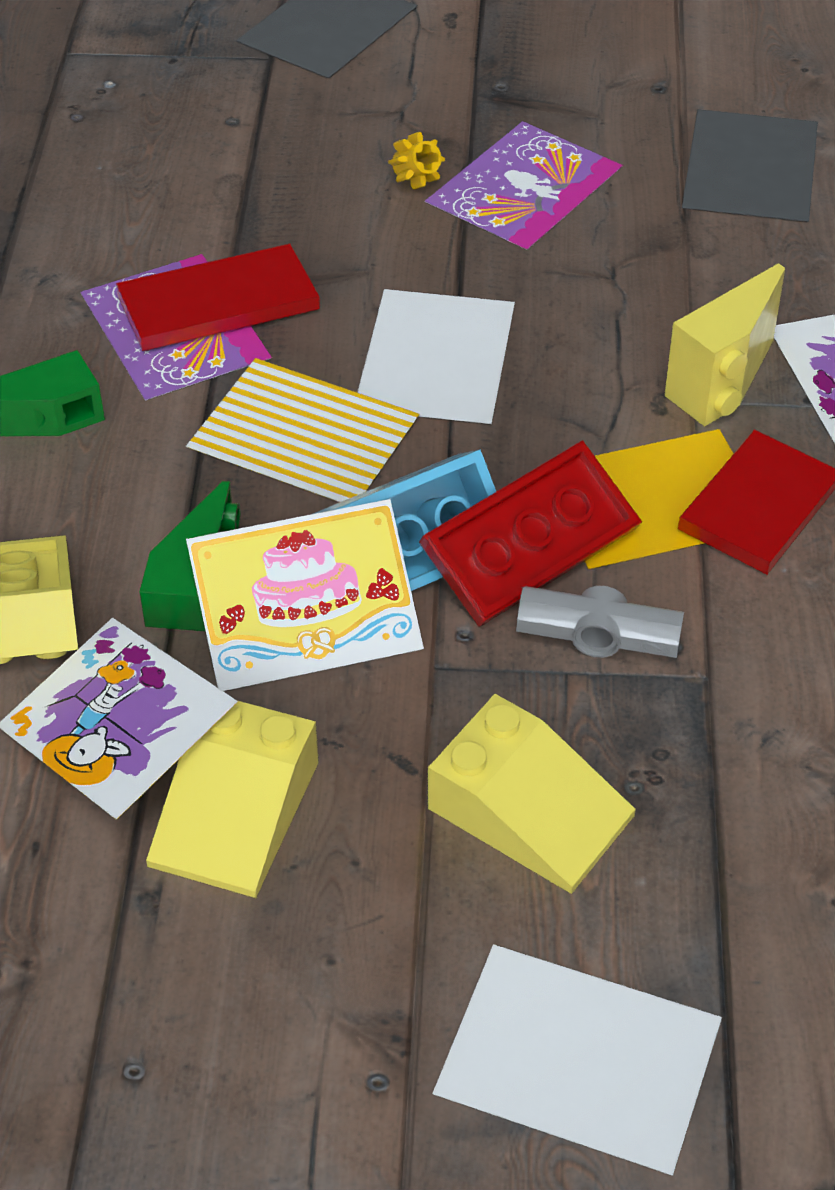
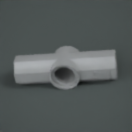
[516,586,684,658]

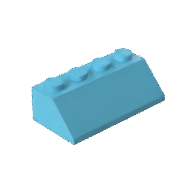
[313,449,496,591]

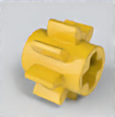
[388,132,445,189]

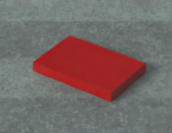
[678,429,835,575]

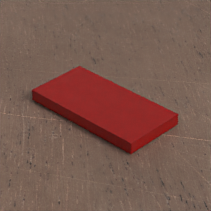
[116,244,320,351]
[419,440,642,627]

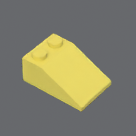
[665,263,785,427]
[0,535,78,664]
[428,694,636,894]
[146,701,318,898]

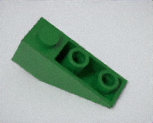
[0,350,105,436]
[139,481,241,632]

